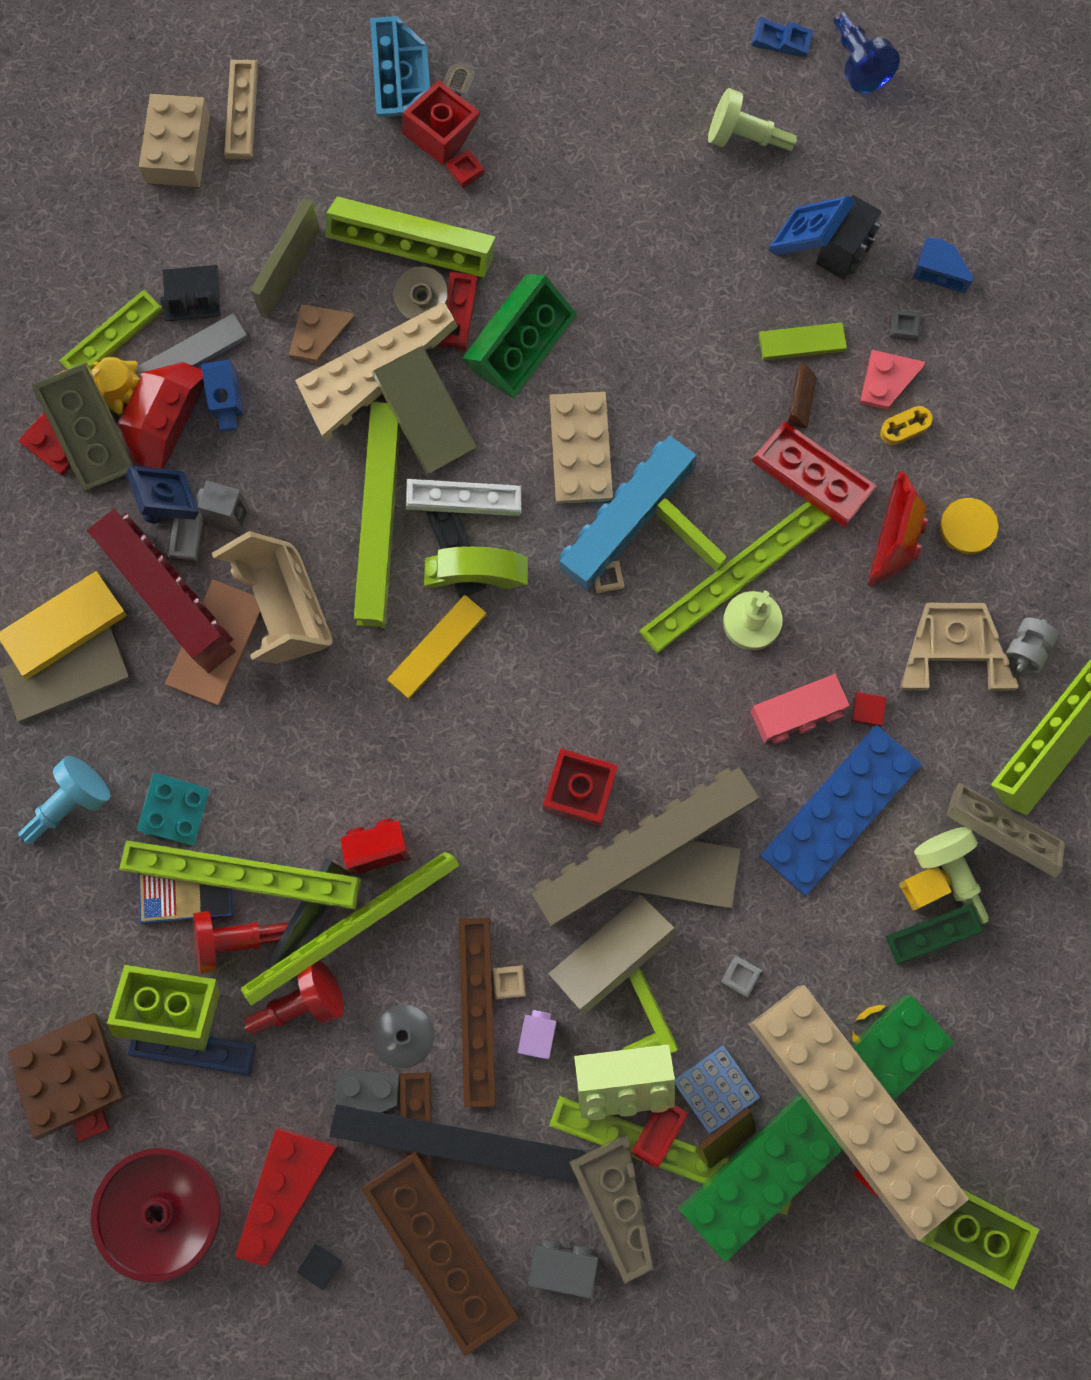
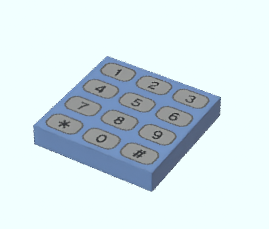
[675,1045,760,1134]

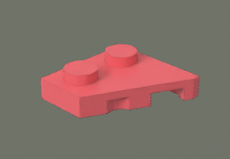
[860,350,925,410]

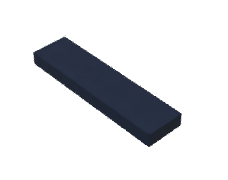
[128,1037,256,1076]

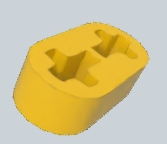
[880,406,933,445]

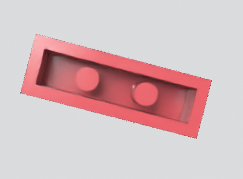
[750,674,850,745]

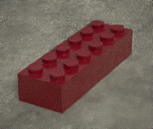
[86,508,236,673]

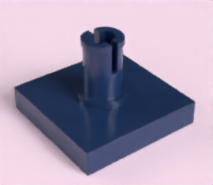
[126,465,199,524]

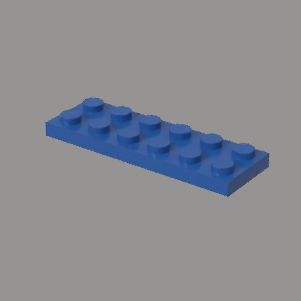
[759,725,922,897]

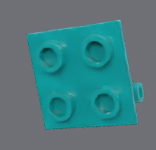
[136,772,210,846]

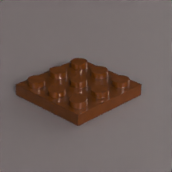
[8,1013,126,1140]

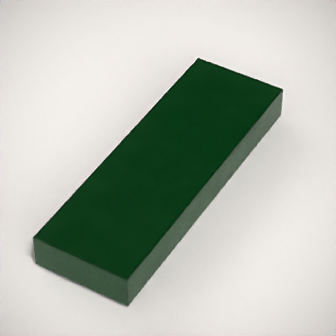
[885,903,984,965]

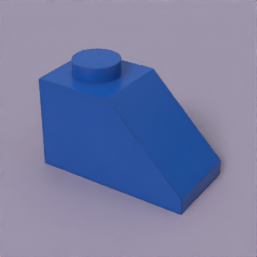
[913,237,973,294]

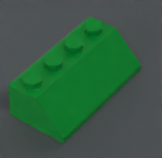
[462,274,577,399]

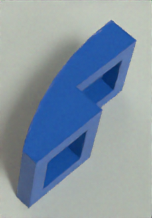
[751,17,813,56]

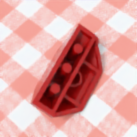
[119,362,204,469]
[867,471,928,586]

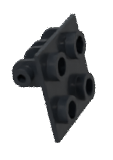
[160,265,221,321]

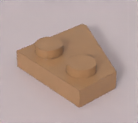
[289,304,354,363]

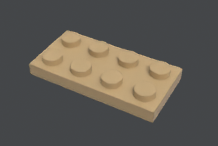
[549,392,613,504]

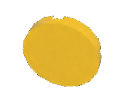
[939,498,999,555]

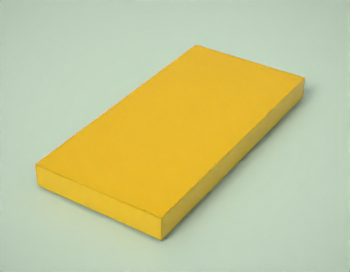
[0,571,127,680]

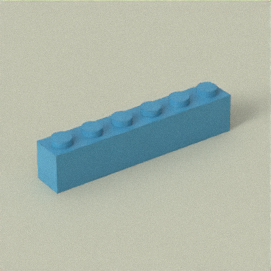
[559,435,697,591]

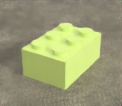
[574,1045,675,1120]

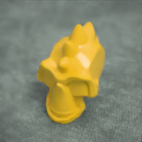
[56,357,140,415]

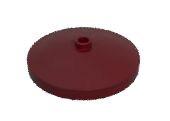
[91,1148,221,1282]

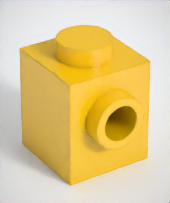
[899,866,952,911]

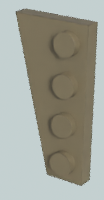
[569,1134,653,1284]

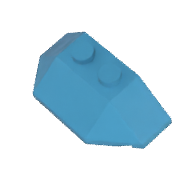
[370,16,430,117]

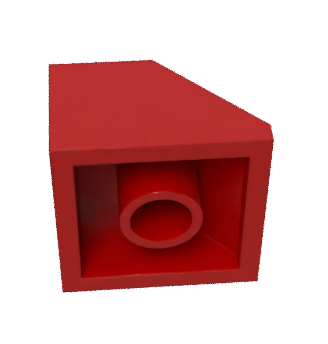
[402,80,480,165]
[340,818,411,876]

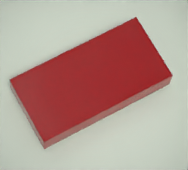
[631,1105,689,1170]

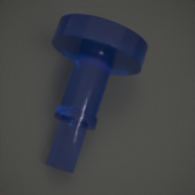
[833,12,900,93]

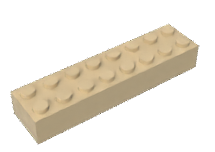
[749,985,969,1241]

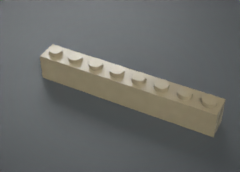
[532,767,759,928]

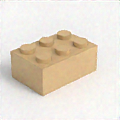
[139,94,210,187]

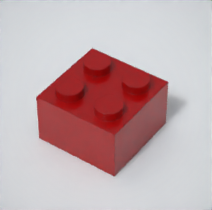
[543,748,618,828]

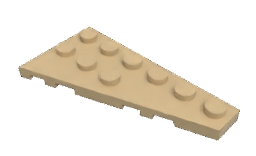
[295,302,457,442]

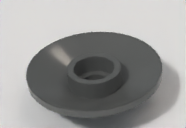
[373,1005,434,1068]

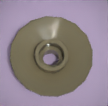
[394,266,448,319]

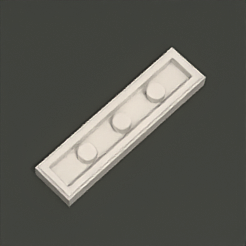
[406,479,521,516]

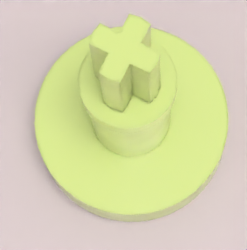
[708,88,797,152]
[723,590,783,650]
[914,827,989,924]

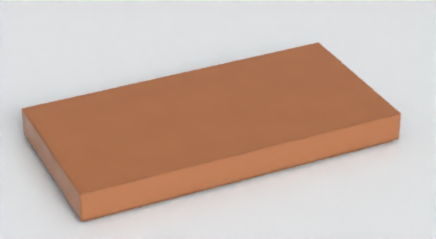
[165,580,261,707]

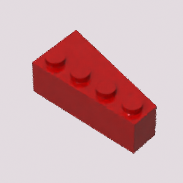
[235,1127,340,1266]

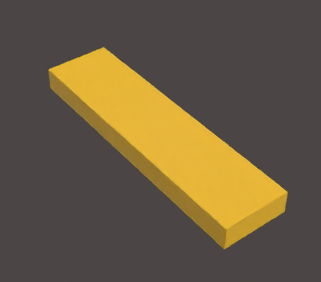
[387,595,487,700]

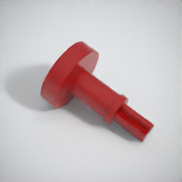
[193,911,288,975]
[244,961,344,1035]

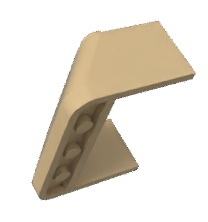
[212,531,332,664]

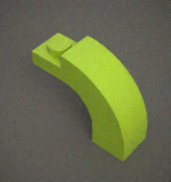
[424,546,528,589]

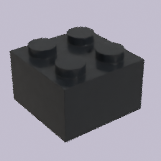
[816,195,882,280]

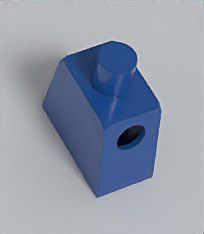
[201,360,243,432]

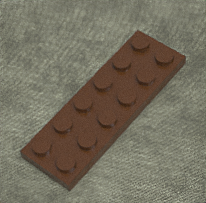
[361,1151,519,1356]

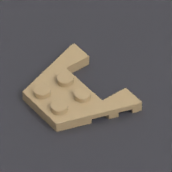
[900,603,1018,691]

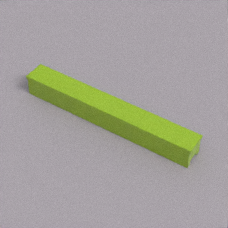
[354,402,401,628]

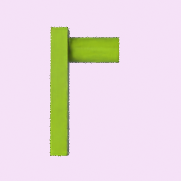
[623,967,679,1054]

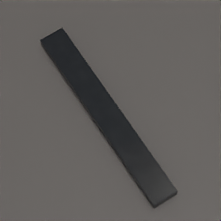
[329,1104,583,1183]

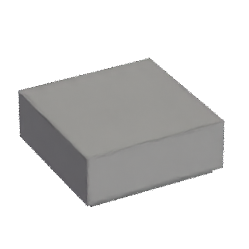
[720,955,762,998]

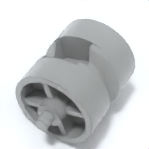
[1006,618,1059,673]

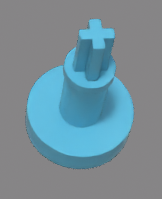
[18,756,110,845]

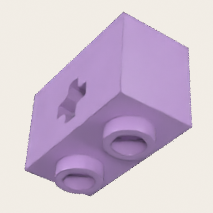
[518,1010,556,1060]

